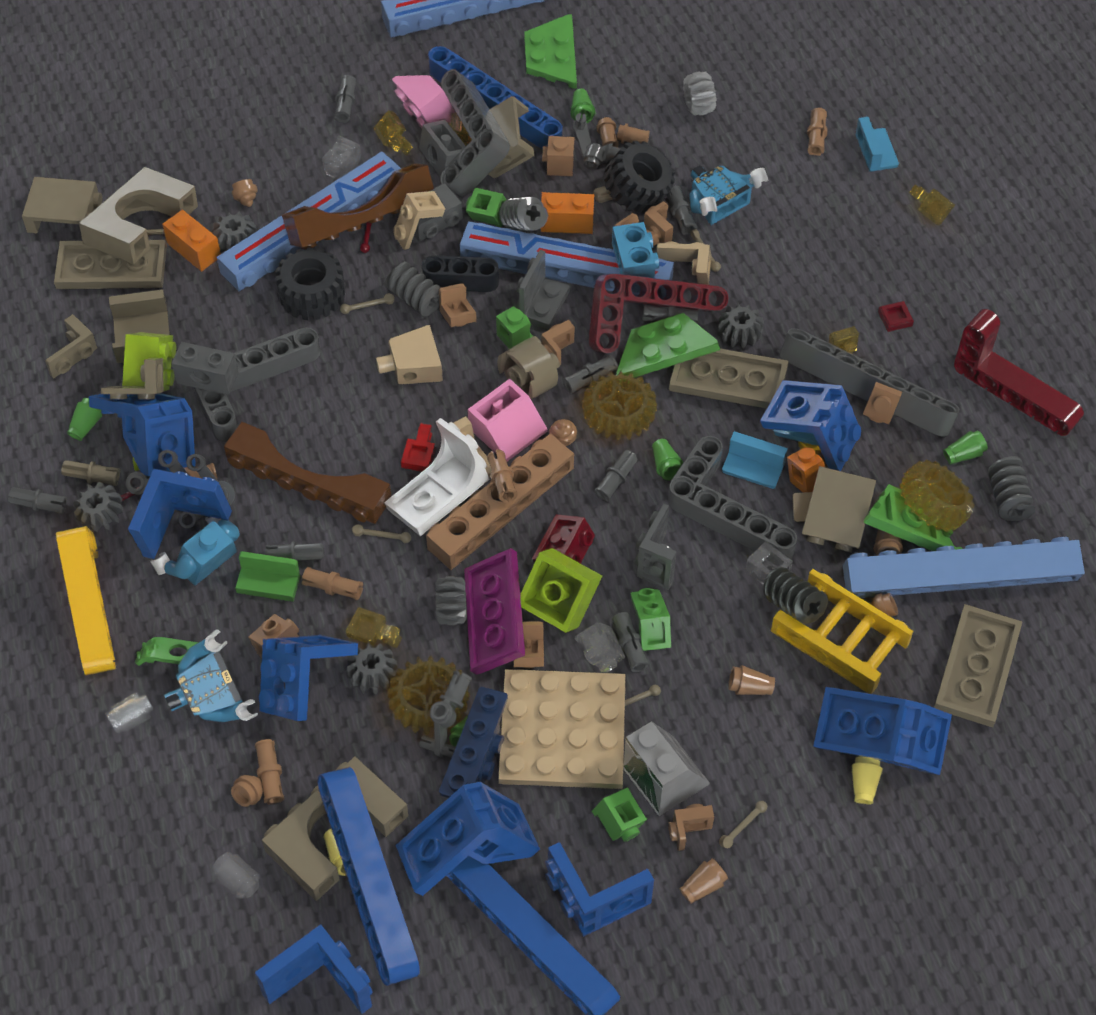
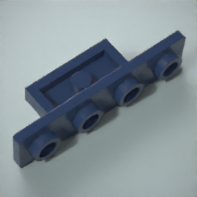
[439,687,508,798]

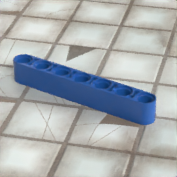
[428,46,562,150]
[318,767,420,986]
[446,856,620,1015]

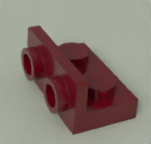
[532,514,595,564]

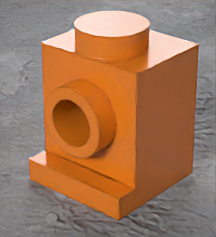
[787,447,825,493]

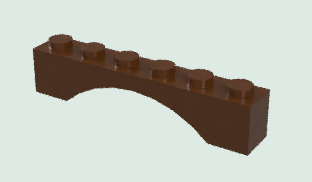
[282,163,434,250]
[224,421,391,524]

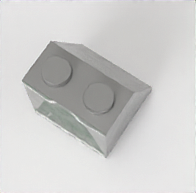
[623,721,709,816]

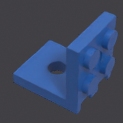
[760,380,862,471]
[128,469,232,559]
[259,635,358,721]
[545,842,654,937]
[255,924,373,1014]

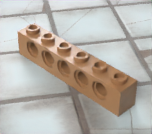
[426,434,574,570]

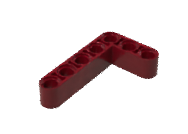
[589,274,729,353]
[954,309,1084,436]

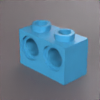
[612,222,659,283]

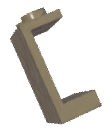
[488,96,534,178]
[22,177,102,233]
[109,290,170,363]
[802,466,876,553]

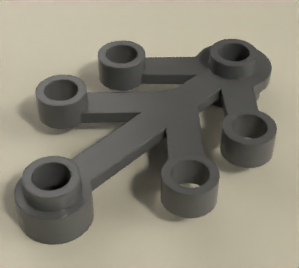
[126,450,236,528]

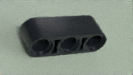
[422,255,499,292]

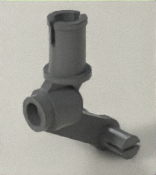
[572,113,620,169]
[419,671,472,758]

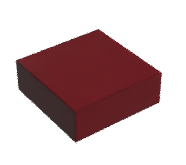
[878,301,914,332]

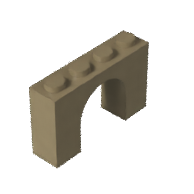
[79,167,198,264]
[262,757,408,901]

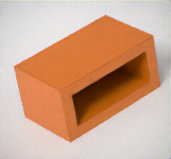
[541,192,594,234]
[162,209,221,272]

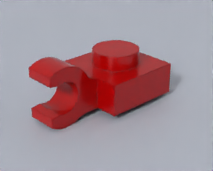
[401,423,436,472]

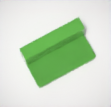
[235,551,300,602]

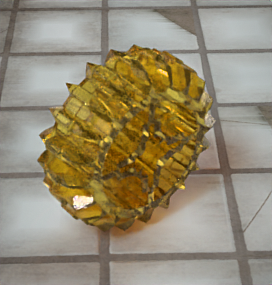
[582,370,657,441]
[899,459,975,532]
[388,655,470,736]

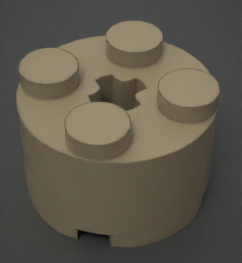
[497,336,560,400]

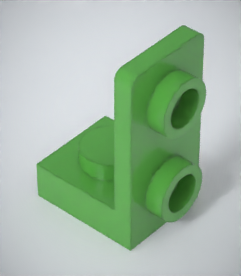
[631,588,671,651]

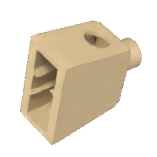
[376,325,443,384]

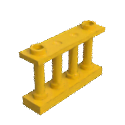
[771,569,913,694]

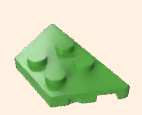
[524,14,577,88]
[616,313,720,382]
[864,484,963,551]

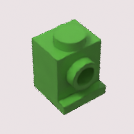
[466,188,506,228]
[496,306,533,349]
[592,788,647,842]

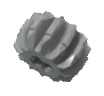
[683,71,717,115]

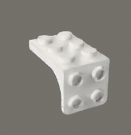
[384,418,490,536]

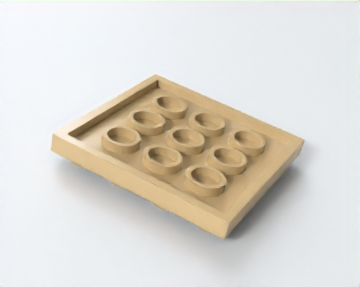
[499,669,625,789]

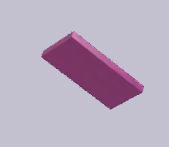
[464,548,525,675]

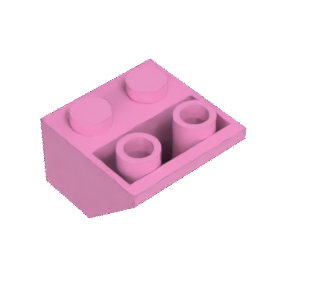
[392,75,458,128]
[468,379,547,461]

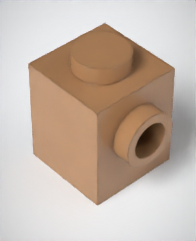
[542,136,574,176]
[248,614,299,658]

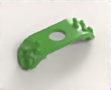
[135,637,198,666]

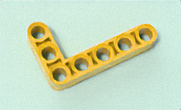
[56,526,116,675]

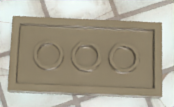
[54,240,167,289]
[669,349,789,409]
[934,604,1022,727]

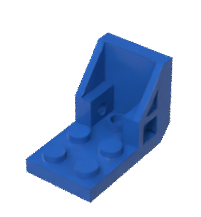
[89,393,195,476]
[813,687,952,775]
[396,782,540,896]

